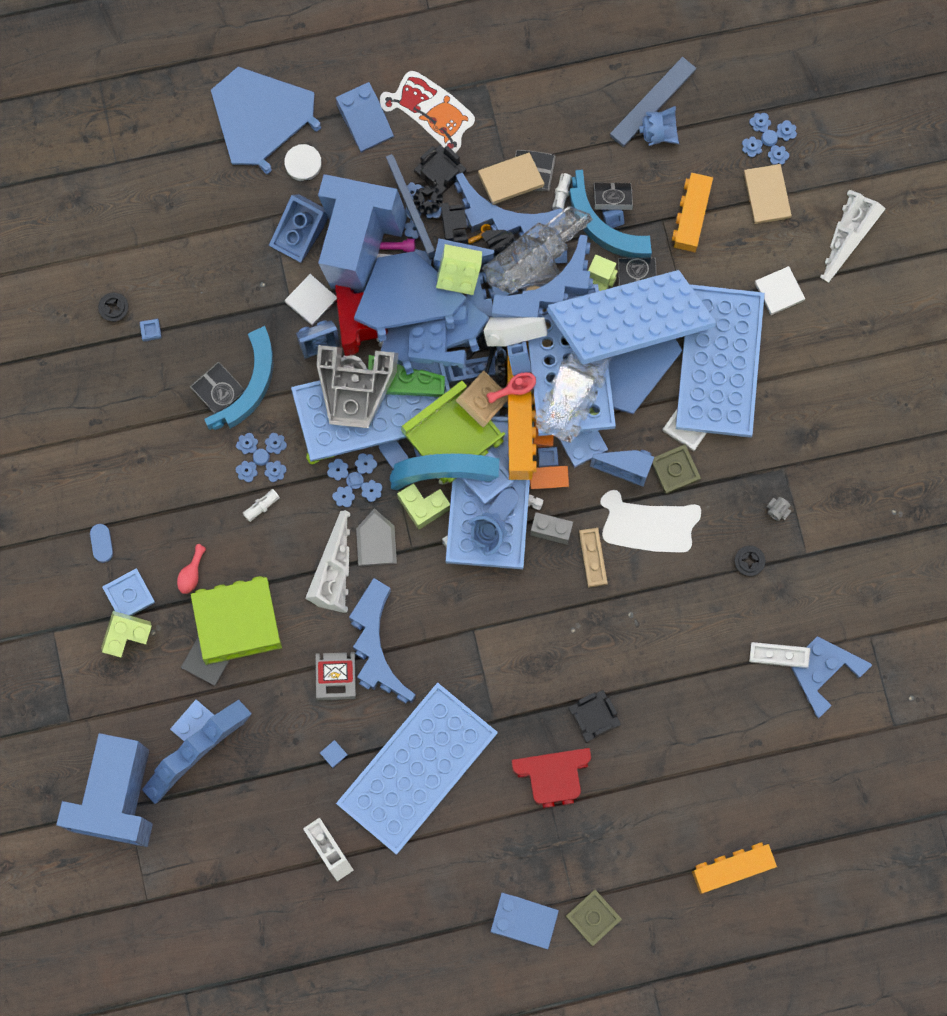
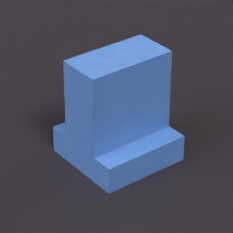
[318,174,407,294]
[57,733,153,847]

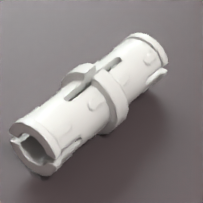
[552,173,572,211]
[243,489,280,522]

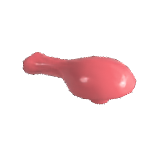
[486,372,536,403]
[177,544,206,594]

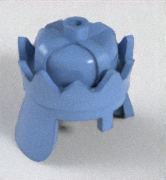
[639,106,679,146]
[468,512,508,556]

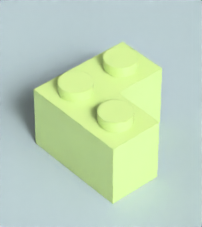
[588,255,618,291]
[397,483,450,530]
[101,611,152,657]

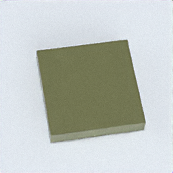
[652,444,701,494]
[565,890,622,947]

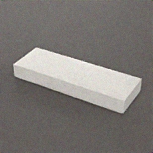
[749,642,811,668]

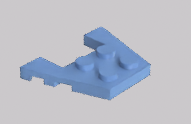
[408,306,467,368]
[791,636,872,718]

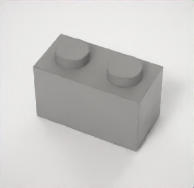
[530,513,573,545]

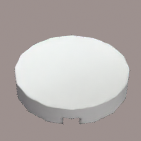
[285,144,321,181]

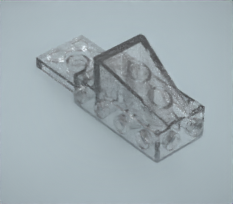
[482,206,593,294]
[534,351,613,443]

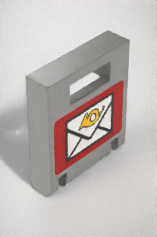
[316,652,356,700]

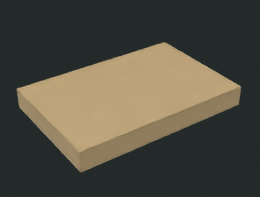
[478,152,544,205]
[743,164,792,224]
[455,371,508,427]

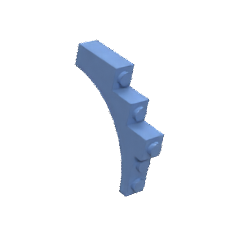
[454,172,569,245]
[492,235,593,317]
[349,578,416,704]
[142,700,252,804]

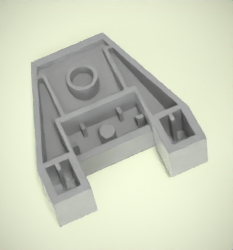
[317,345,399,428]

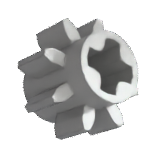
[767,497,791,521]

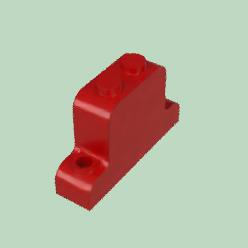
[335,285,388,356]
[511,748,591,808]

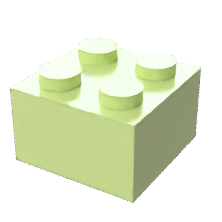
[436,244,482,295]

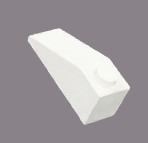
[483,317,548,346]
[303,818,354,881]

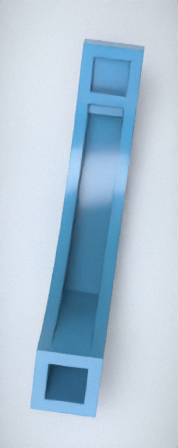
[569,170,652,258]
[204,326,273,430]
[390,454,500,490]

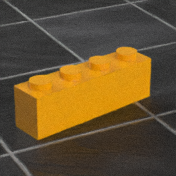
[672,173,713,253]
[692,842,777,894]

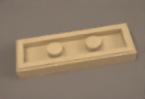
[579,528,608,588]

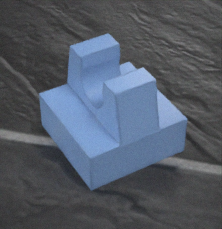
[602,210,624,228]

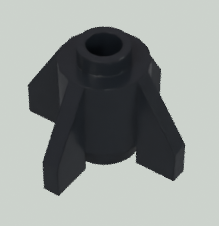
[481,230,516,265]

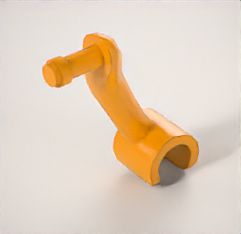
[468,224,491,245]

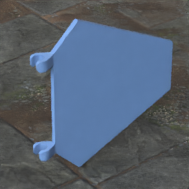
[211,67,321,174]
[354,251,467,342]
[381,300,489,375]
[565,339,682,414]

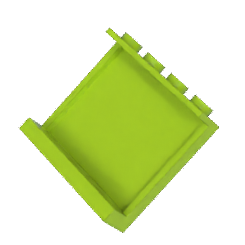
[401,380,505,484]
[191,576,282,665]

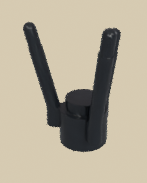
[466,331,497,374]

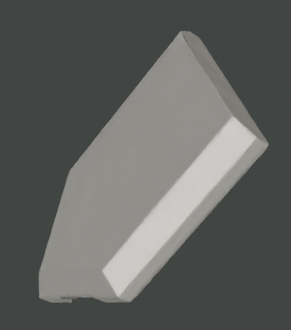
[356,508,397,566]

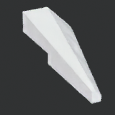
[820,190,886,283]
[306,510,350,613]

